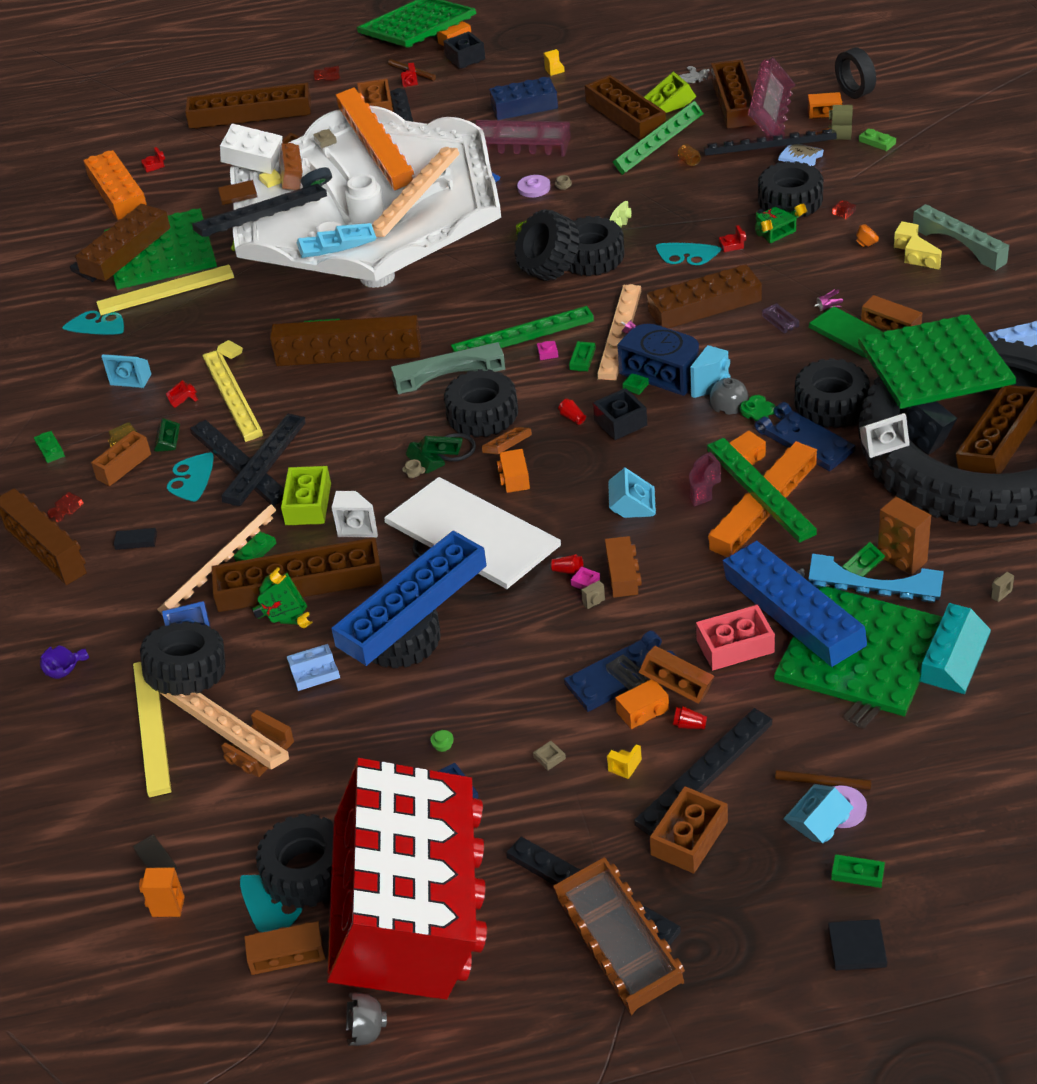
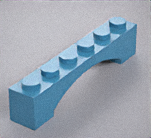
[809,554,944,603]

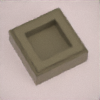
[533,741,566,771]

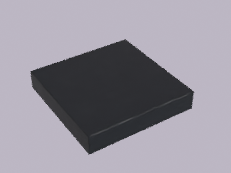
[828,919,888,971]

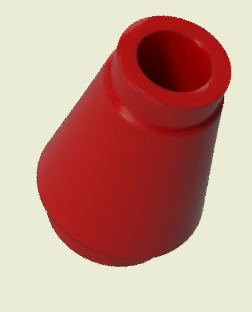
[558,399,586,425]
[551,554,584,575]
[673,706,707,730]

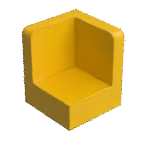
[544,49,565,76]
[607,744,642,779]

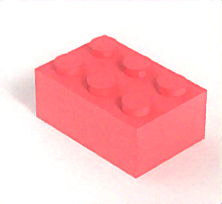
[696,605,775,671]

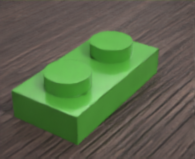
[859,128,896,151]

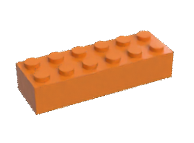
[83,150,147,220]

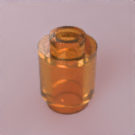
[678,144,701,166]

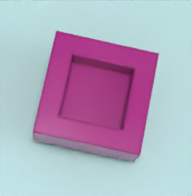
[537,341,558,360]
[571,567,600,590]

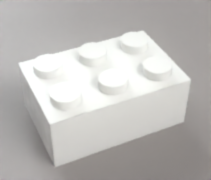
[220,124,282,174]

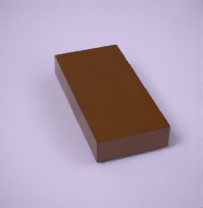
[218,180,257,205]

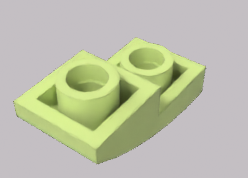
[610,201,631,227]

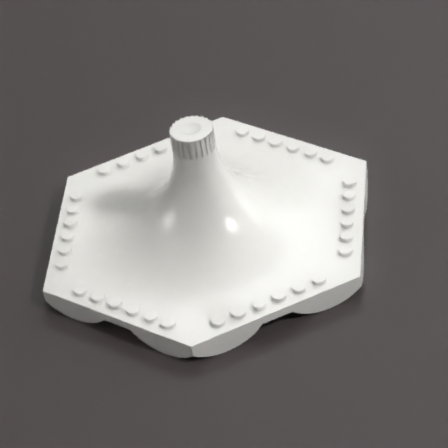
[230,106,501,288]

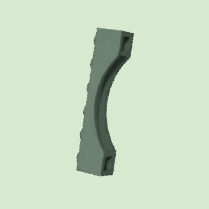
[913,204,1009,271]
[391,342,505,394]

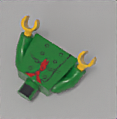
[755,203,807,244]
[253,567,313,628]

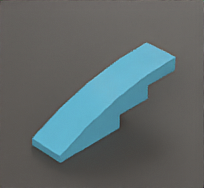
[297,223,376,258]

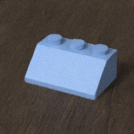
[984,321,1037,347]

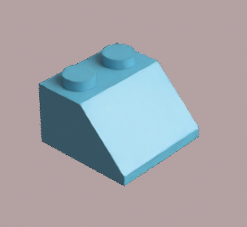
[690,345,730,398]
[102,354,151,388]
[609,467,656,518]
[784,784,854,843]

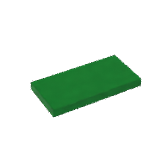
[809,306,882,358]

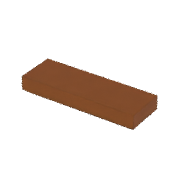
[482,427,532,454]

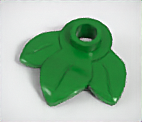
[740,395,776,421]

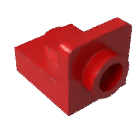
[401,63,418,87]
[141,147,165,172]
[719,225,746,252]
[166,380,198,408]

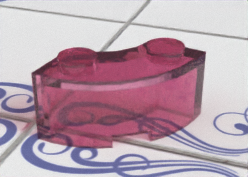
[689,452,721,507]

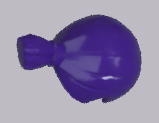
[40,645,89,679]

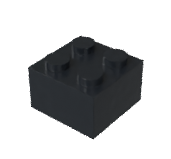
[443,31,486,69]
[593,388,648,440]
[906,401,957,455]

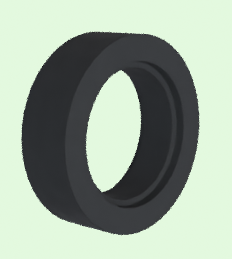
[835,47,876,99]

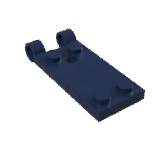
[755,402,855,471]
[564,631,676,712]

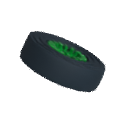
[300,167,332,188]

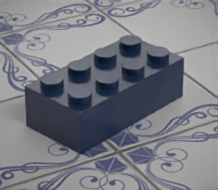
[489,77,558,120]

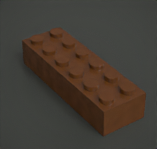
[711,60,759,129]
[585,75,666,140]
[75,204,170,281]
[647,264,762,328]
[956,385,1037,474]
[0,488,87,586]

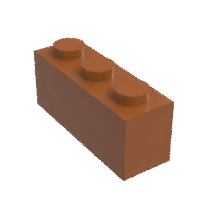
[279,143,303,190]
[861,295,922,331]
[91,431,151,486]
[605,536,642,598]
[639,646,715,704]
[245,921,326,975]

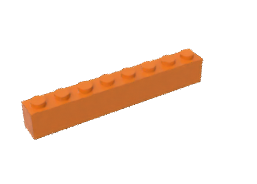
[336,87,414,191]
[708,441,817,558]

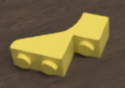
[894,221,942,269]

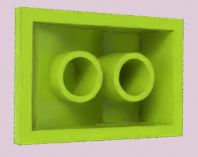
[644,71,696,113]

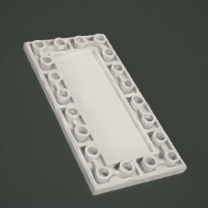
[384,477,561,589]

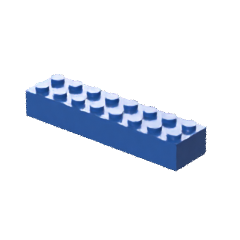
[331,530,487,666]
[723,541,867,667]

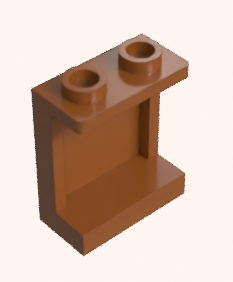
[222,710,294,777]

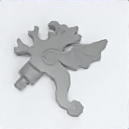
[679,66,710,84]

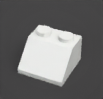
[860,413,909,458]
[332,491,378,537]

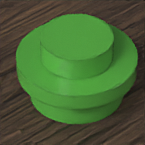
[431,730,454,752]

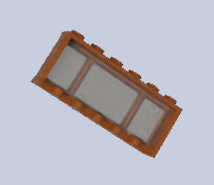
[553,857,685,1016]

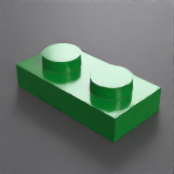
[569,341,596,372]
[34,431,65,463]
[234,531,277,562]
[842,542,885,577]
[831,854,885,888]

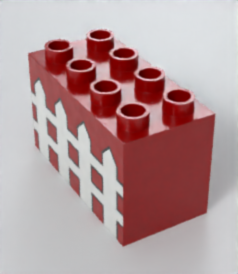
[327,758,487,1000]

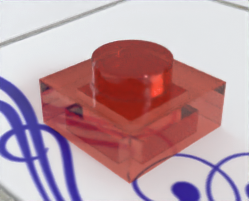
[832,200,856,219]

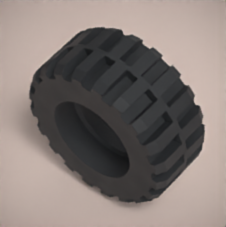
[758,161,824,219]
[514,209,580,281]
[568,216,625,276]
[794,358,870,428]
[444,369,518,437]
[372,609,441,669]
[140,621,226,696]
[256,814,334,908]

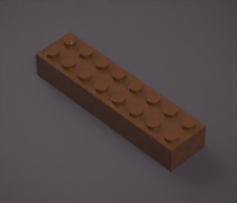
[185,83,311,129]
[270,315,421,366]
[211,537,383,612]

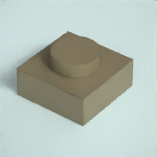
[313,129,337,148]
[991,572,1014,602]
[582,580,605,609]

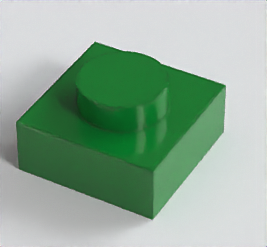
[623,373,649,395]

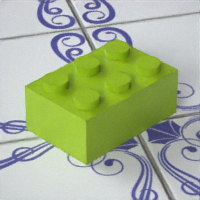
[281,466,331,525]

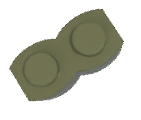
[829,105,853,140]

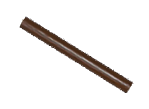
[388,59,436,81]
[775,770,872,790]

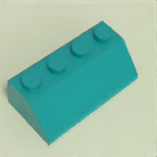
[920,603,991,694]

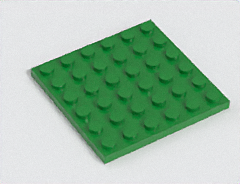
[357,0,476,48]
[104,208,217,290]
[858,314,1016,409]
[774,587,942,717]

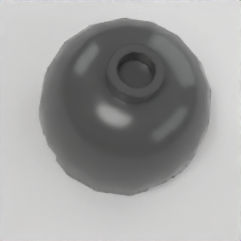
[710,378,748,415]
[346,993,387,1046]

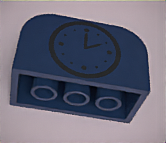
[617,324,699,396]

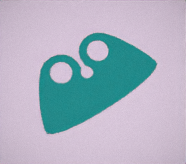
[656,243,722,265]
[62,311,124,335]
[167,452,214,502]
[240,875,303,933]

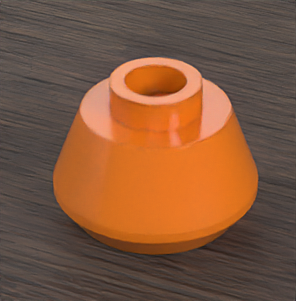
[856,224,879,247]

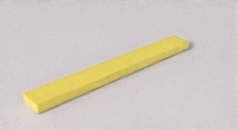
[96,265,234,315]
[203,350,263,442]
[133,662,172,798]

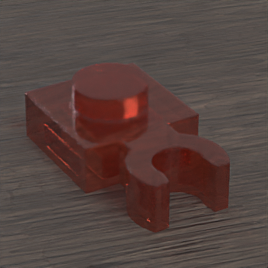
[314,66,340,81]
[47,492,84,522]

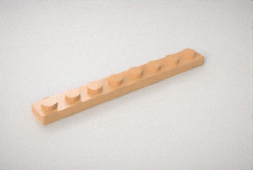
[372,147,459,237]
[598,284,641,380]
[157,505,276,614]
[160,692,289,769]

